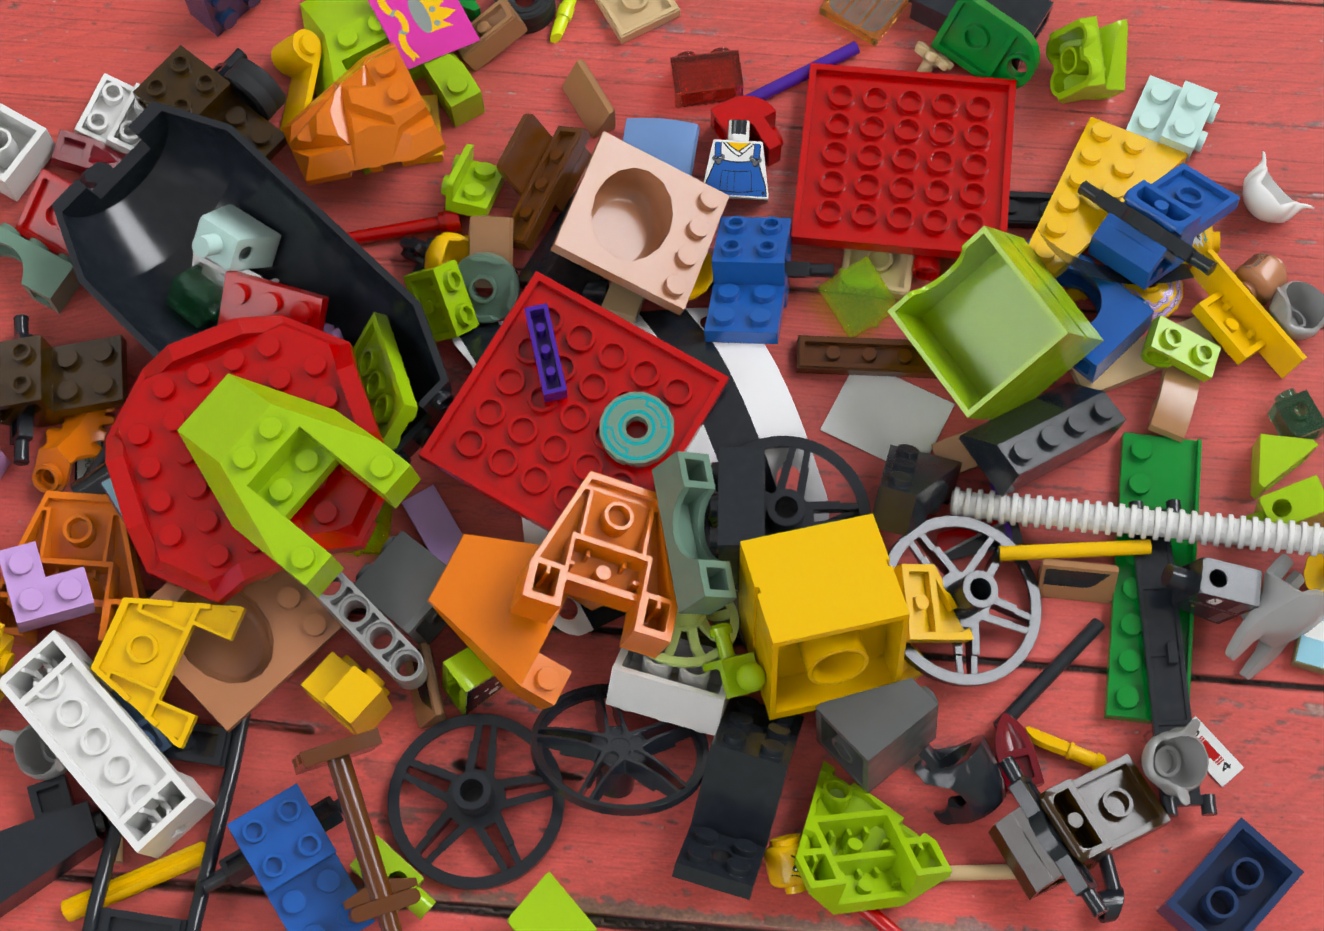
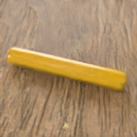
[60,841,206,922]

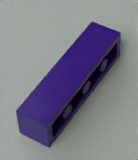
[524,303,568,402]

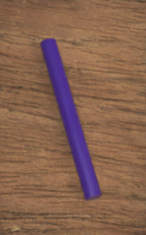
[744,41,860,100]

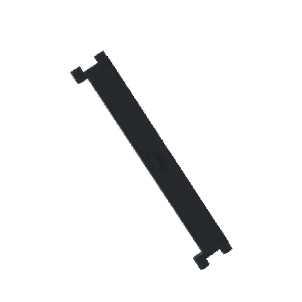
[1128,499,1217,818]

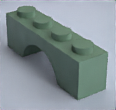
[0,222,81,314]
[652,451,737,615]

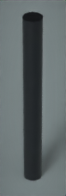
[993,618,1105,728]

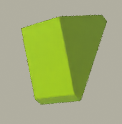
[1250,434,1318,500]

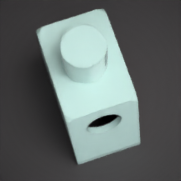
[192,204,281,271]

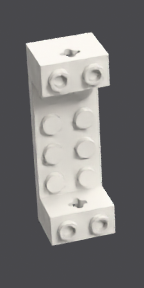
[0,630,216,859]

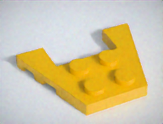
[90,597,247,749]

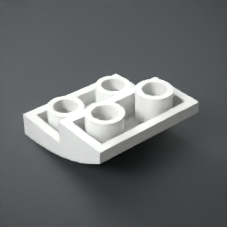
[74,73,144,154]

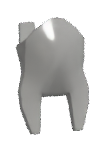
[1225,553,1324,680]

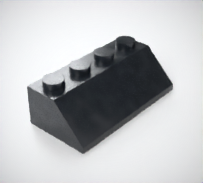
[958,382,1126,497]

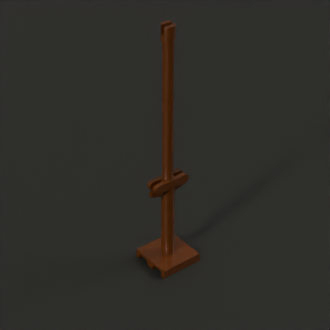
[292,728,421,931]

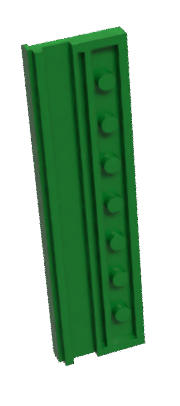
[1104,432,1202,724]

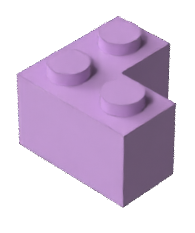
[0,541,95,633]

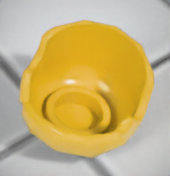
[425,232,469,269]

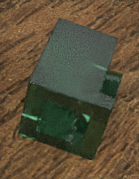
[165,264,223,328]
[1267,388,1324,440]

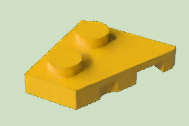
[894,564,973,643]

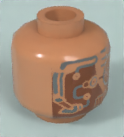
[1234,253,1288,306]

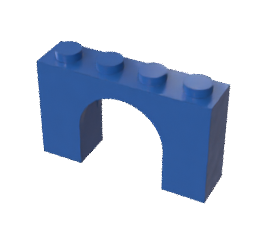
[1027,237,1154,383]

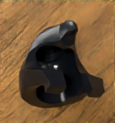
[914,735,1006,825]

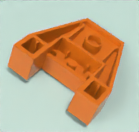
[510,471,678,658]
[0,491,147,646]
[427,534,604,710]

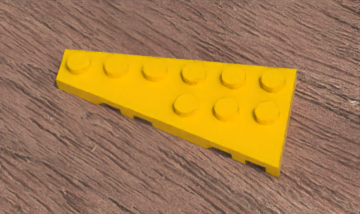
[1028,117,1188,279]

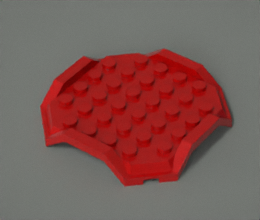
[105,315,388,605]

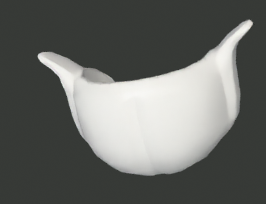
[1243,151,1315,223]

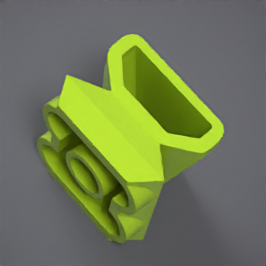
[1046,16,1128,104]

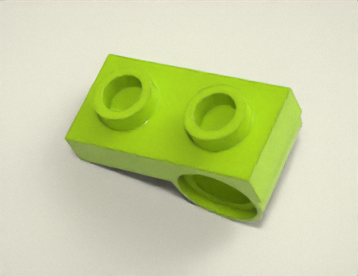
[1140,315,1221,382]

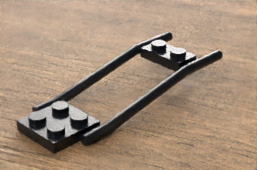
[82,713,251,931]

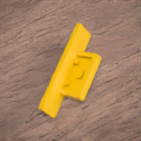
[1189,248,1307,379]

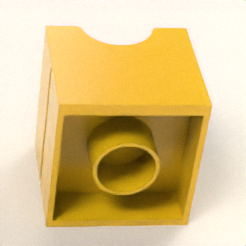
[739,513,910,720]

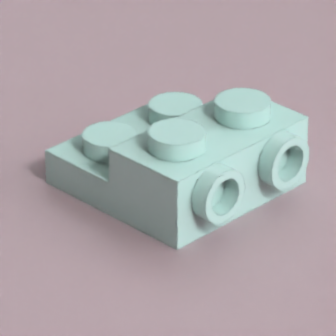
[1126,75,1220,162]

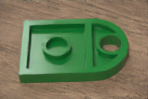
[930,0,1040,89]

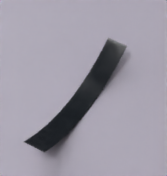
[1037,228,1194,284]

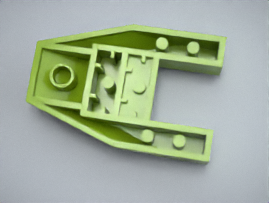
[300,0,485,175]
[177,373,421,598]

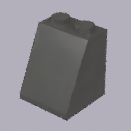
[354,530,448,645]
[816,678,939,793]

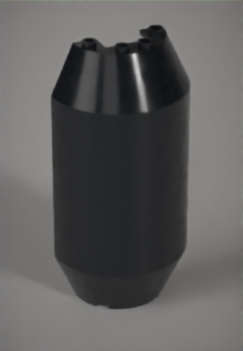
[52,101,454,464]

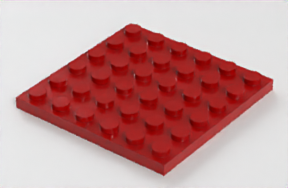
[791,63,1016,259]
[418,271,729,532]

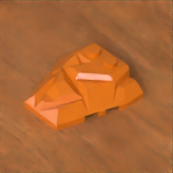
[282,41,447,186]

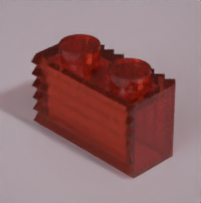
[670,47,744,108]

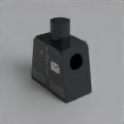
[1161,557,1262,624]

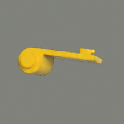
[271,29,322,132]

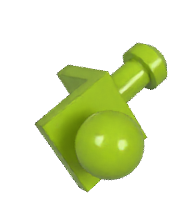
[702,622,766,699]

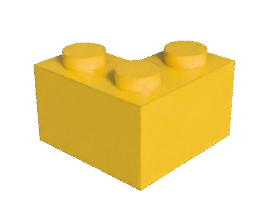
[301,651,393,735]

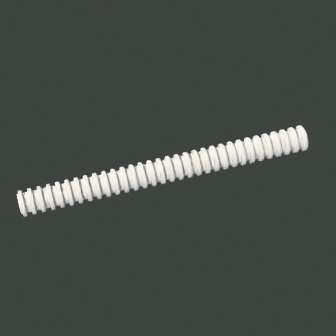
[950,487,1324,557]

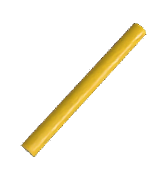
[998,539,1152,561]

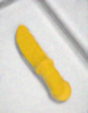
[1025,726,1107,770]

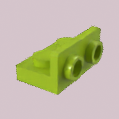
[441,143,505,216]
[403,260,479,342]

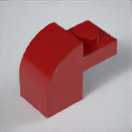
[711,96,784,167]

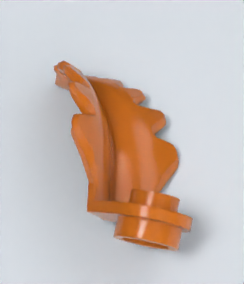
[32,407,116,493]

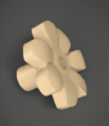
[914,41,954,73]

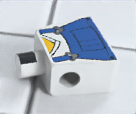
[704,120,769,201]

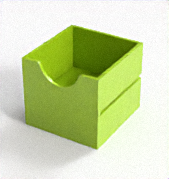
[887,226,1104,420]

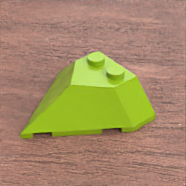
[794,761,952,915]

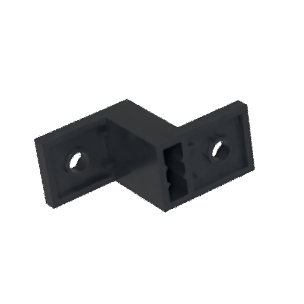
[672,696,804,900]

